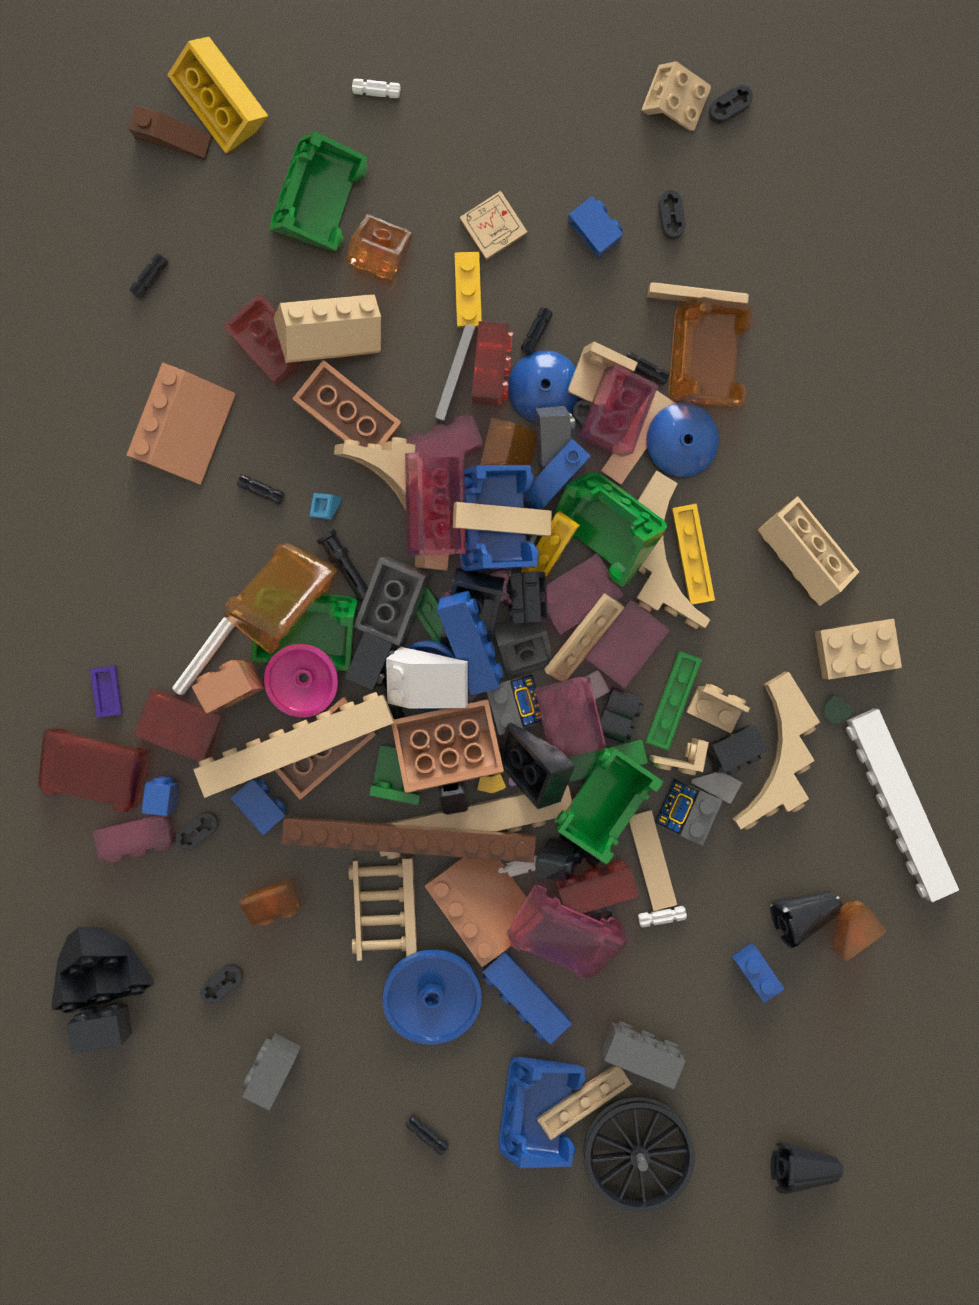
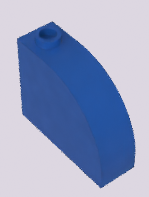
[523,439,591,510]

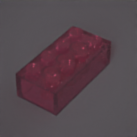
[405,452,466,555]

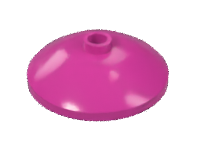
[264,644,338,717]

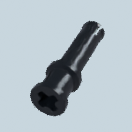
[317,530,368,602]

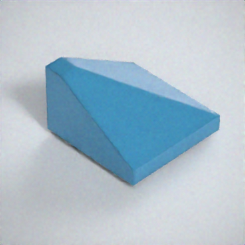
[309,493,342,520]

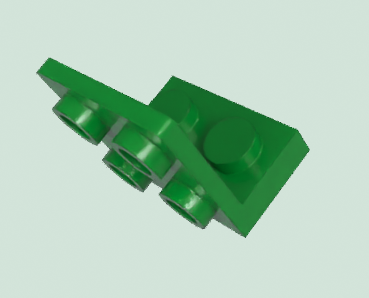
[369,745,422,805]

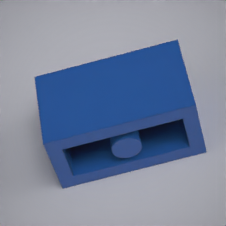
[568,196,623,259]
[142,776,180,816]
[230,777,288,835]
[732,943,784,1003]

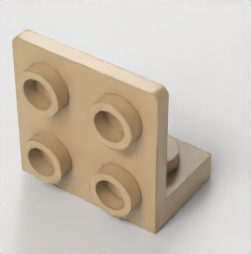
[641,61,711,131]
[568,342,638,411]
[686,684,750,733]
[649,738,709,775]

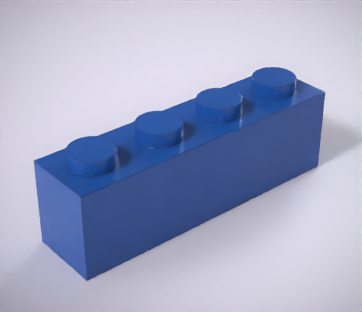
[437,591,504,695]
[482,950,572,1044]

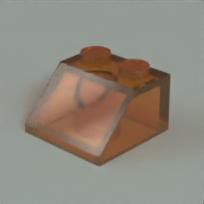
[346,214,413,280]
[480,417,536,466]
[239,878,301,927]
[832,900,886,962]

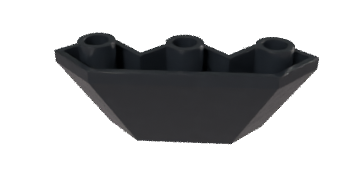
[51,927,154,1013]

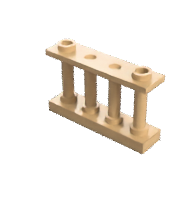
[349,856,417,961]

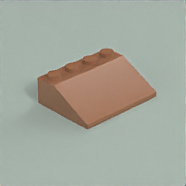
[127,362,236,485]
[391,700,504,794]
[425,857,542,967]

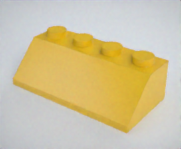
[167,37,268,153]

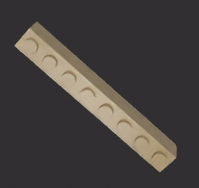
[193,692,395,798]
[380,785,572,859]

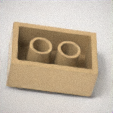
[814,619,902,680]

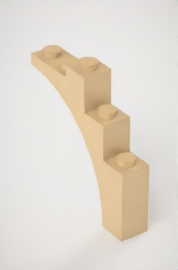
[334,437,454,571]
[635,471,710,630]
[732,672,820,830]

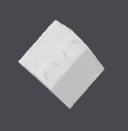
[386,647,468,708]

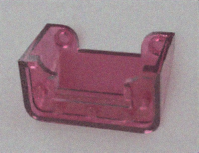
[507,884,628,979]

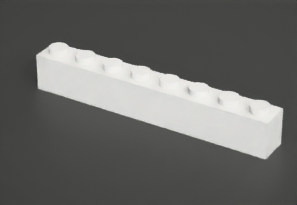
[846,709,959,902]

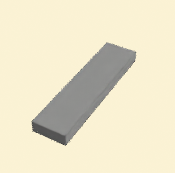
[435,324,475,424]

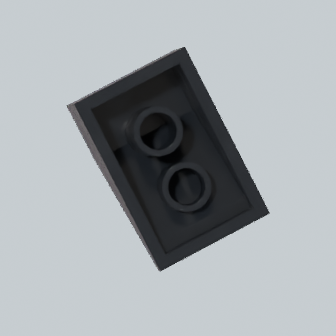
[440,567,505,648]
[499,723,575,809]

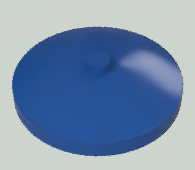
[382,950,482,1045]

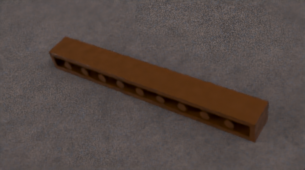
[282,816,536,863]

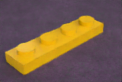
[671,504,715,605]

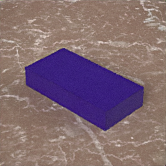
[90,666,123,718]

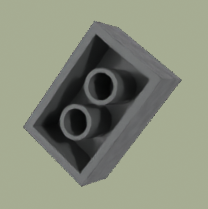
[354,556,431,646]
[600,1021,686,1089]
[242,1033,301,1111]

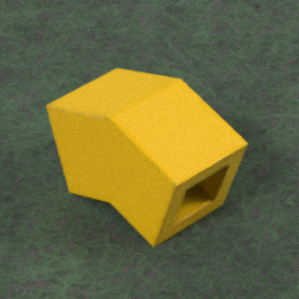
[477,773,506,793]

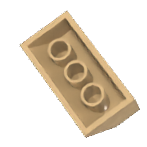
[274,294,381,363]
[758,496,859,606]

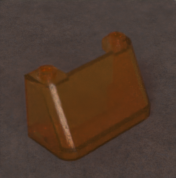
[669,297,753,407]
[224,542,338,654]

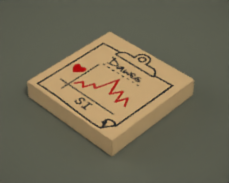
[460,191,527,260]

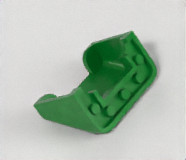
[269,131,368,251]
[551,472,667,587]
[251,588,357,672]
[555,747,664,864]

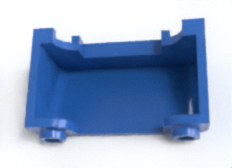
[455,465,539,571]
[498,1057,586,1168]

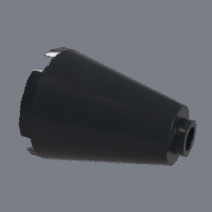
[770,891,842,948]
[771,1142,843,1194]

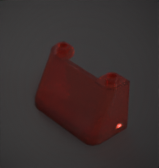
[38,727,150,812]

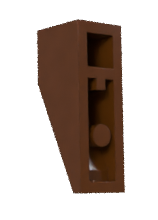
[128,105,212,159]

